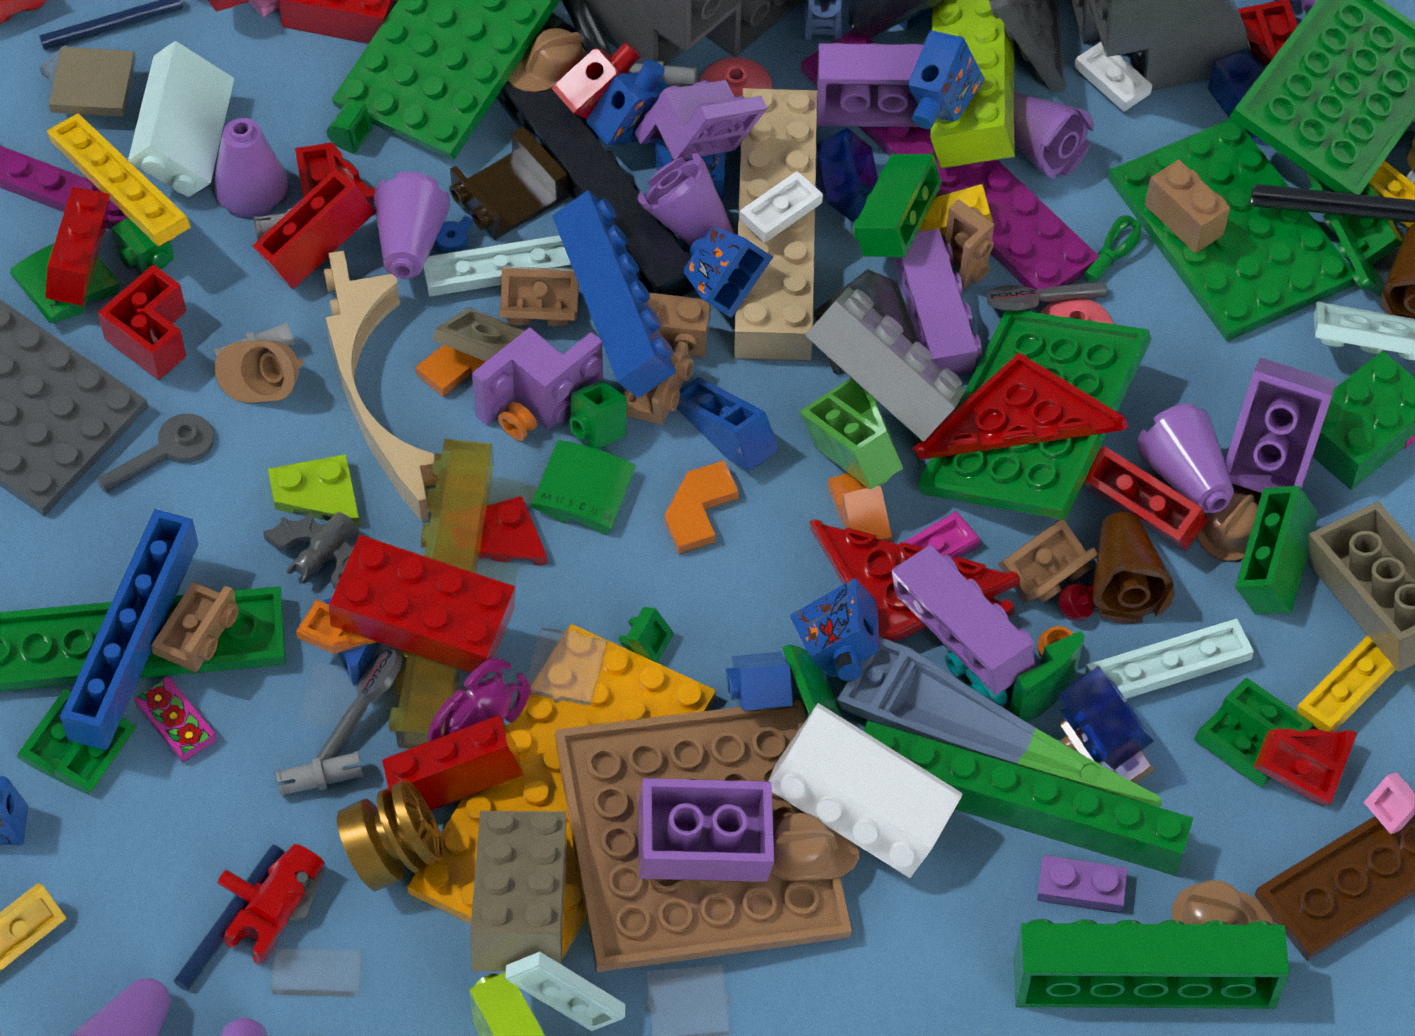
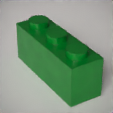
[853,154,942,257]
[1235,486,1319,614]

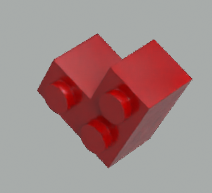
[97,265,186,380]

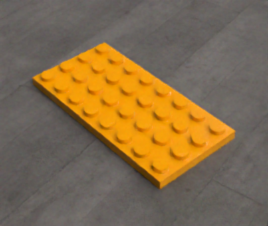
[408,624,716,959]

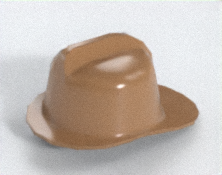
[508,28,588,93]
[215,340,304,403]
[1198,486,1262,561]
[771,813,860,881]
[1172,880,1274,925]

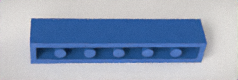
[552,190,676,398]
[60,509,199,751]

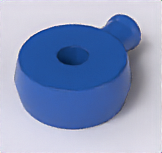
[434,215,473,254]

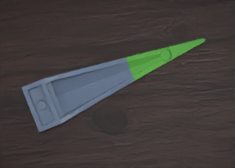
[837,637,1162,806]

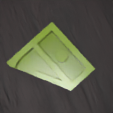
[268,454,360,526]

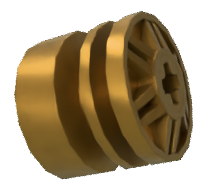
[336,779,444,892]

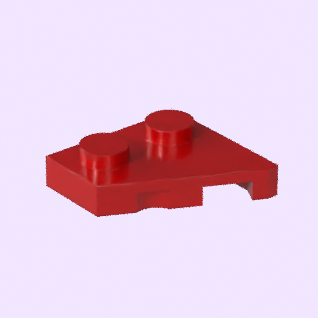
[1238,0,1298,66]
[295,142,375,206]
[446,495,547,565]
[1254,729,1357,806]

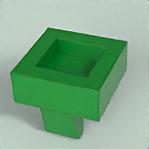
[618,607,675,663]

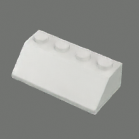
[768,703,962,878]

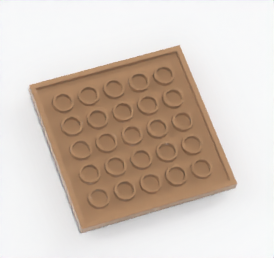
[554,699,852,972]

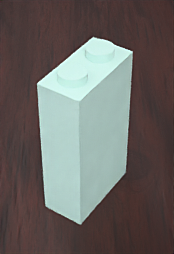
[128,41,234,198]

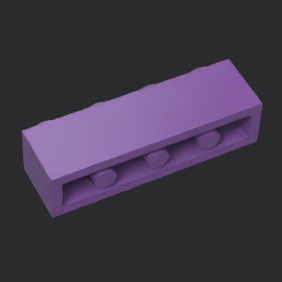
[893,229,982,376]
[891,544,1035,695]

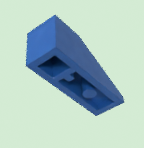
[677,377,779,470]

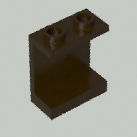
[449,126,568,240]

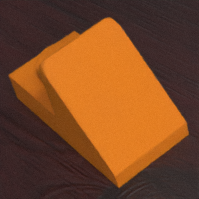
[827,473,892,542]

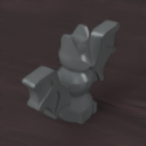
[263,512,359,589]

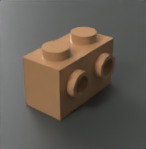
[1145,160,1230,254]
[647,293,711,358]

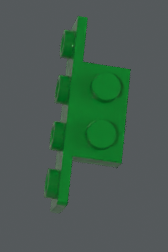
[1306,172,1403,297]

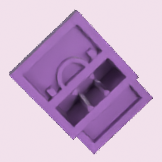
[634,80,768,160]
[472,327,603,431]

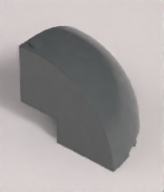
[586,0,804,65]
[1069,0,1250,91]

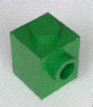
[112,218,175,275]
[570,380,627,449]

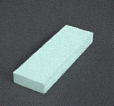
[505,951,625,1031]

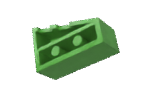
[799,377,903,490]

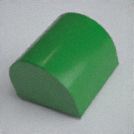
[326,100,373,154]

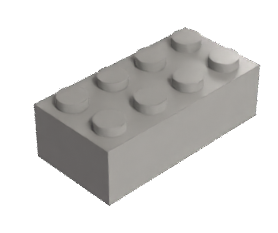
[805,286,965,442]

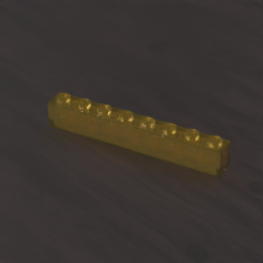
[389,439,494,749]

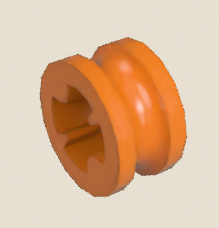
[498,402,537,441]

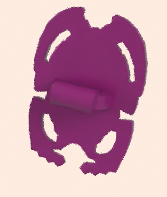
[428,656,532,742]

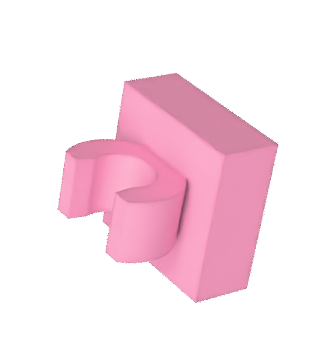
[1364,772,1415,834]

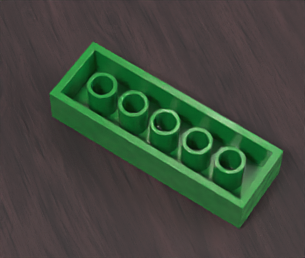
[1013,919,1289,1009]

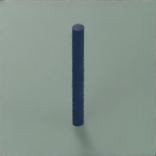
[39,0,183,50]
[174,844,285,991]

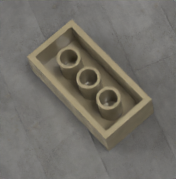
[1309,501,1415,672]
[470,811,567,972]

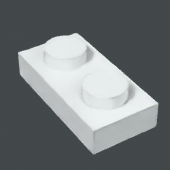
[1074,42,1152,112]
[739,171,823,243]

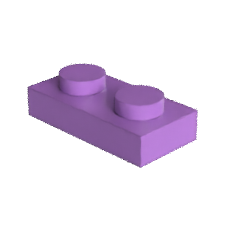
[1037,855,1127,913]

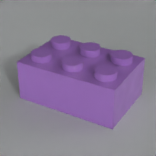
[817,43,924,127]
[1225,357,1337,493]
[638,778,774,882]

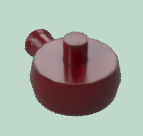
[1059,584,1095,622]

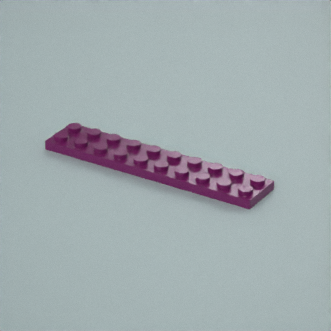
[801,30,1099,304]

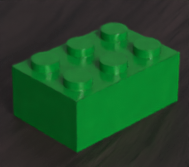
[1313,350,1415,490]

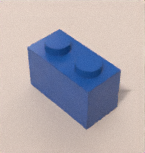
[726,652,793,711]

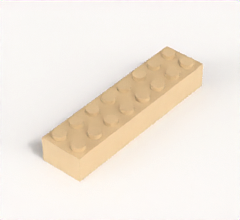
[734,88,817,361]

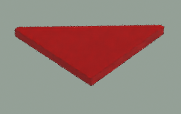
[913,353,1128,460]
[810,519,1020,642]

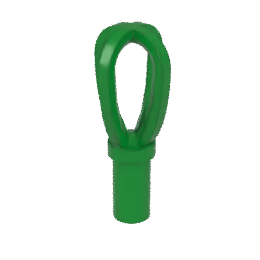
[1084,215,1142,283]

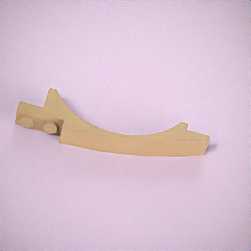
[324,251,438,522]

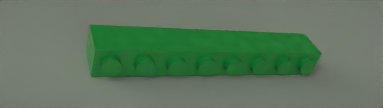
[864,720,1193,876]

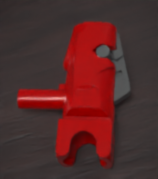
[217,844,325,965]

